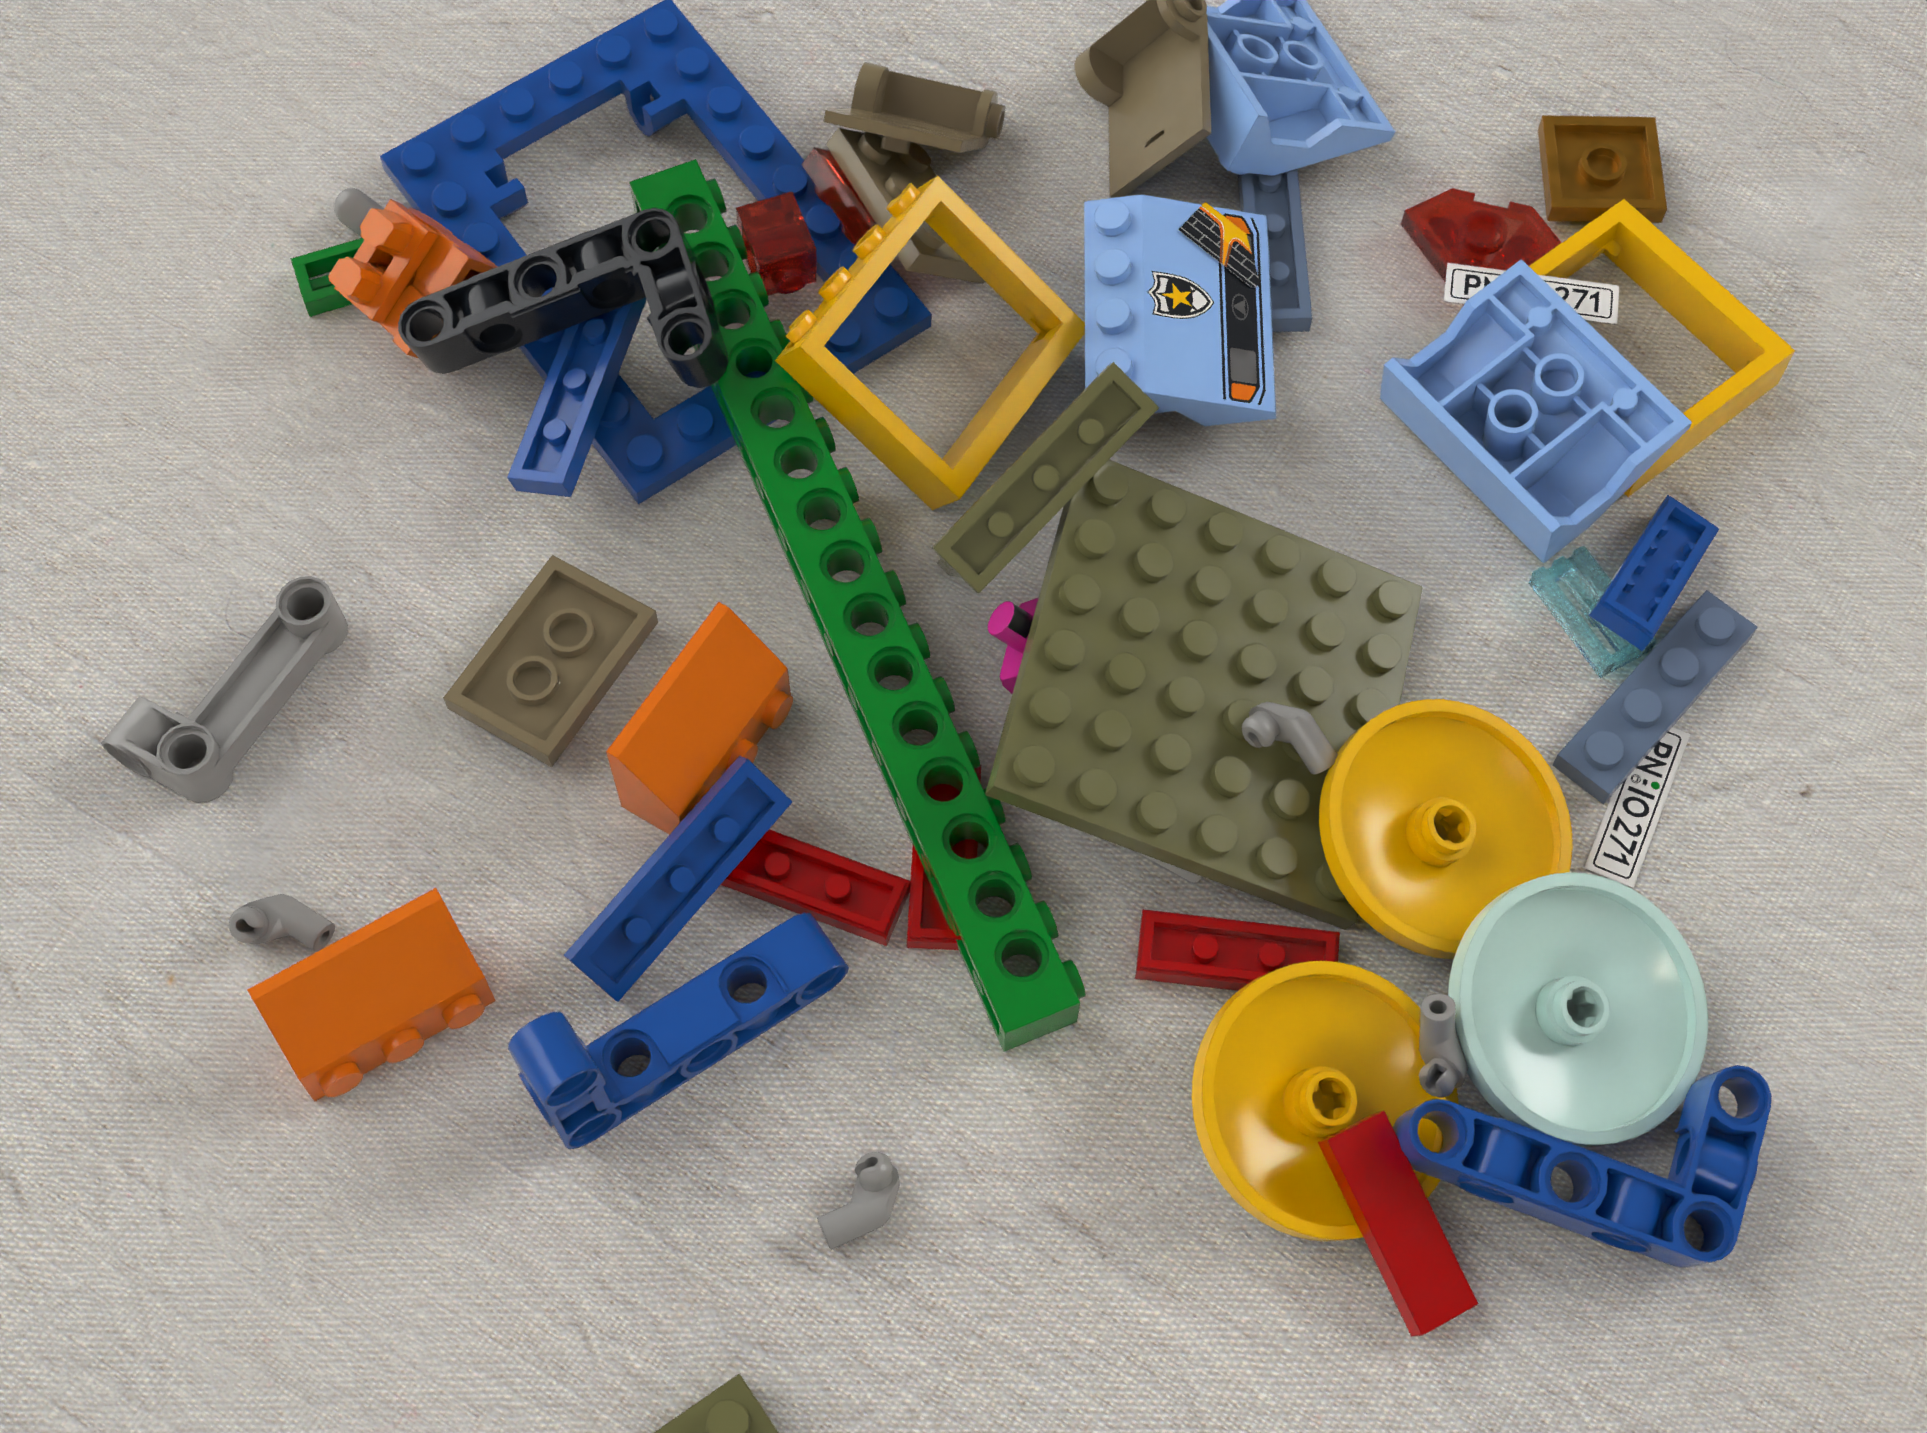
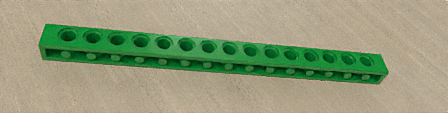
[629,159,1086,1052]

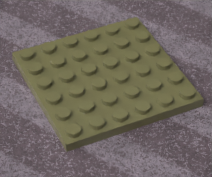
[985,459,1423,930]

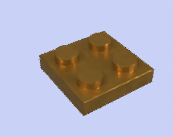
[1538,115,1667,223]

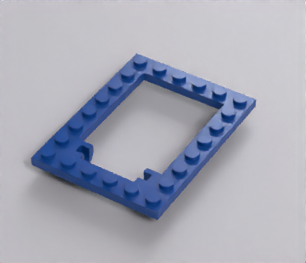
[380,0,932,505]

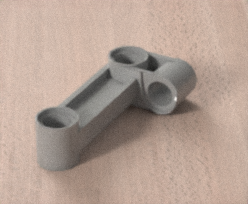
[101,576,348,803]

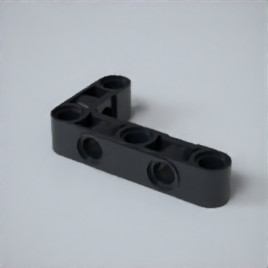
[398,208,729,388]

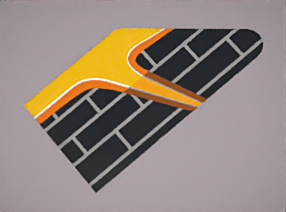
[1178,202,1260,287]

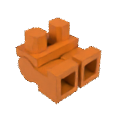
[328,199,498,358]

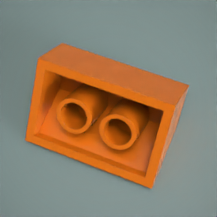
[606,602,793,835]
[247,888,496,1101]

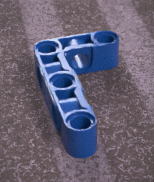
[508,913,849,1149]
[1393,1065,1772,1268]

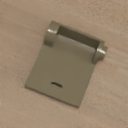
[1074,0,1211,198]
[823,62,1005,154]

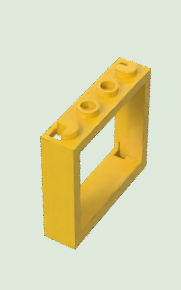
[775,175,1085,510]
[1529,199,1795,497]

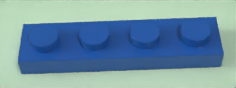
[507,297,647,497]
[563,756,793,1002]

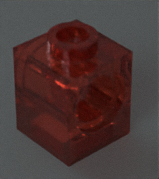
[736,192,817,296]

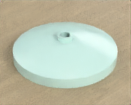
[1448,872,1708,1147]

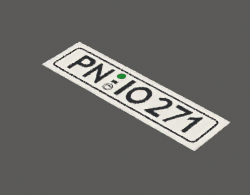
[1444,263,1619,325]
[1584,727,1690,888]

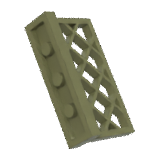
[931,362,1159,593]

